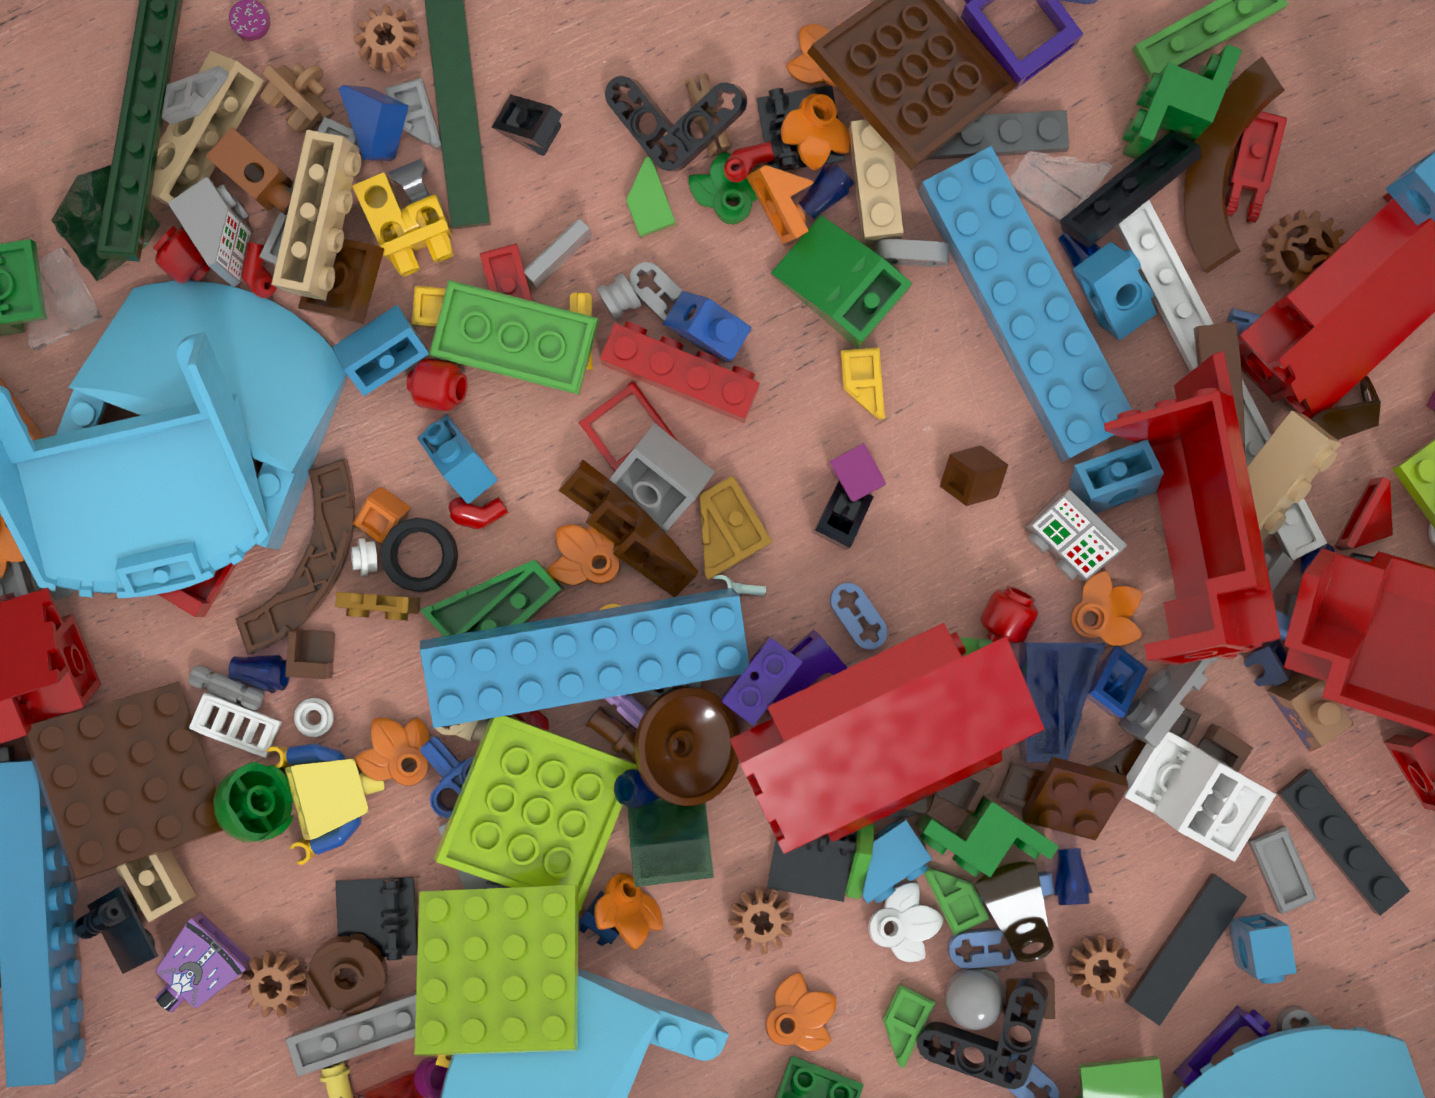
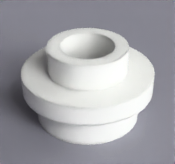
[351,538,377,577]
[294,698,334,737]

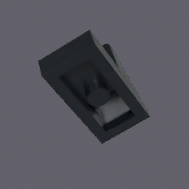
[492,94,563,156]

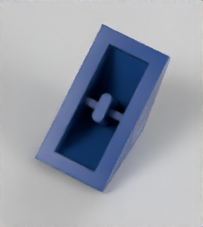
[338,85,409,161]
[1080,646,1147,718]

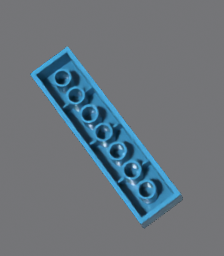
[918,146,1132,462]
[420,588,749,728]
[0,757,86,1087]

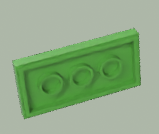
[429,280,599,395]

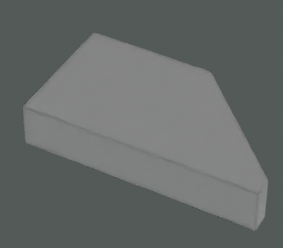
[162,66,229,125]
[385,78,442,150]

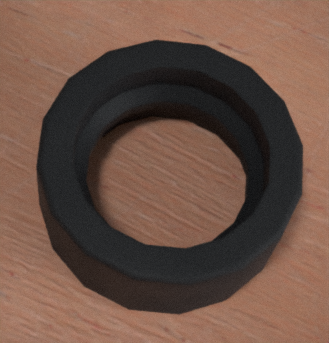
[381,518,458,592]

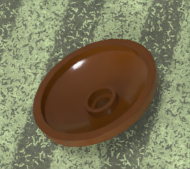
[634,687,740,806]

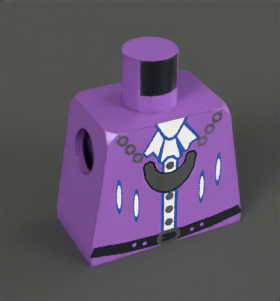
[155,912,251,1012]

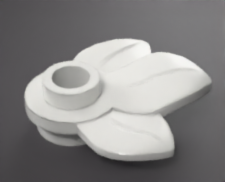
[868,883,943,962]

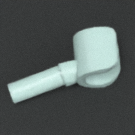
[712,575,766,596]

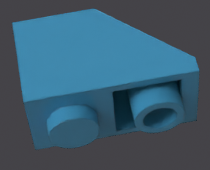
[417,414,498,504]
[861,818,932,903]

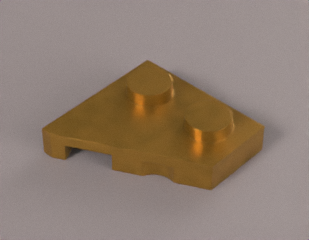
[700,475,772,580]
[335,592,421,621]

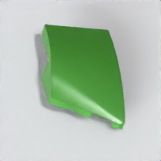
[1077,1056,1163,1098]

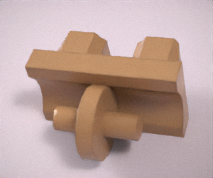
[259,62,335,133]

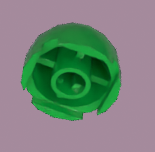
[213,762,294,842]

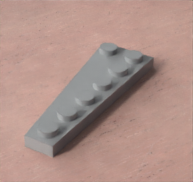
[1118,549,1294,748]

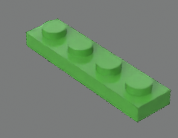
[1132,0,1288,80]

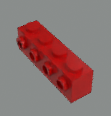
[600,321,760,423]

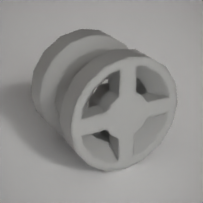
[595,272,642,322]

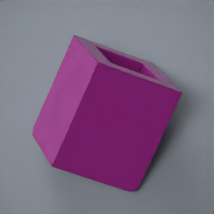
[827,443,886,502]

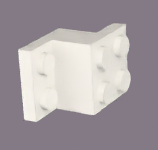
[1123,731,1276,862]

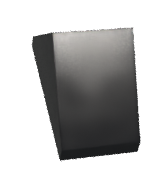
[812,481,874,550]

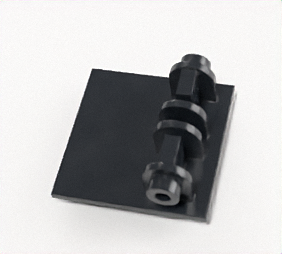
[757,85,845,171]
[767,831,856,902]
[336,877,417,960]
[74,886,158,974]

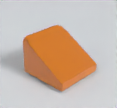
[353,487,411,545]

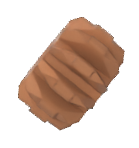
[354,5,421,74]
[728,886,795,955]
[1066,934,1135,1003]
[241,950,308,1018]

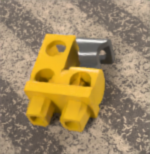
[352,158,454,277]

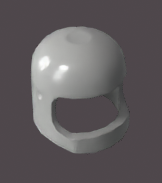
[945,967,1004,1030]

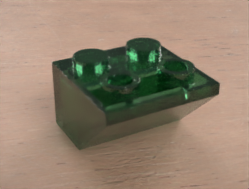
[51,165,160,281]
[628,799,714,887]

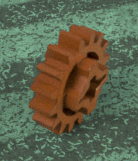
[1260,209,1345,291]

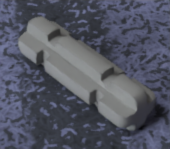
[188,665,265,710]

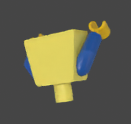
[266,743,384,865]

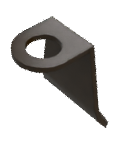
[1311,376,1381,440]
[975,861,1054,962]

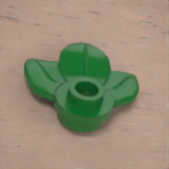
[688,152,758,225]

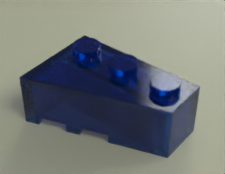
[1019,642,1106,762]

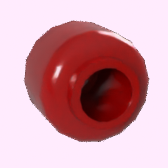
[153,226,211,284]
[406,358,468,412]
[980,586,1038,643]

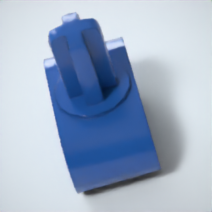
[420,736,475,818]

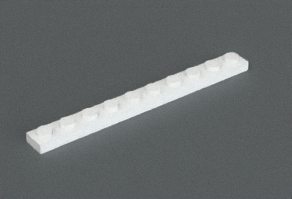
[1116,200,1327,560]

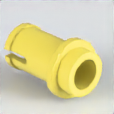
[319,1061,354,1098]

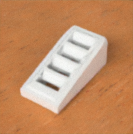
[189,692,282,758]

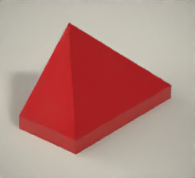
[1334,477,1393,550]

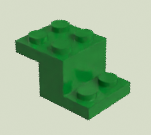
[1121,44,1242,159]
[0,239,47,336]
[915,795,1059,877]

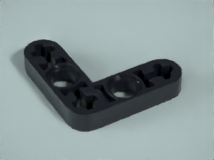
[605,76,747,171]
[917,978,1049,1089]

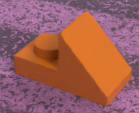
[747,165,814,244]

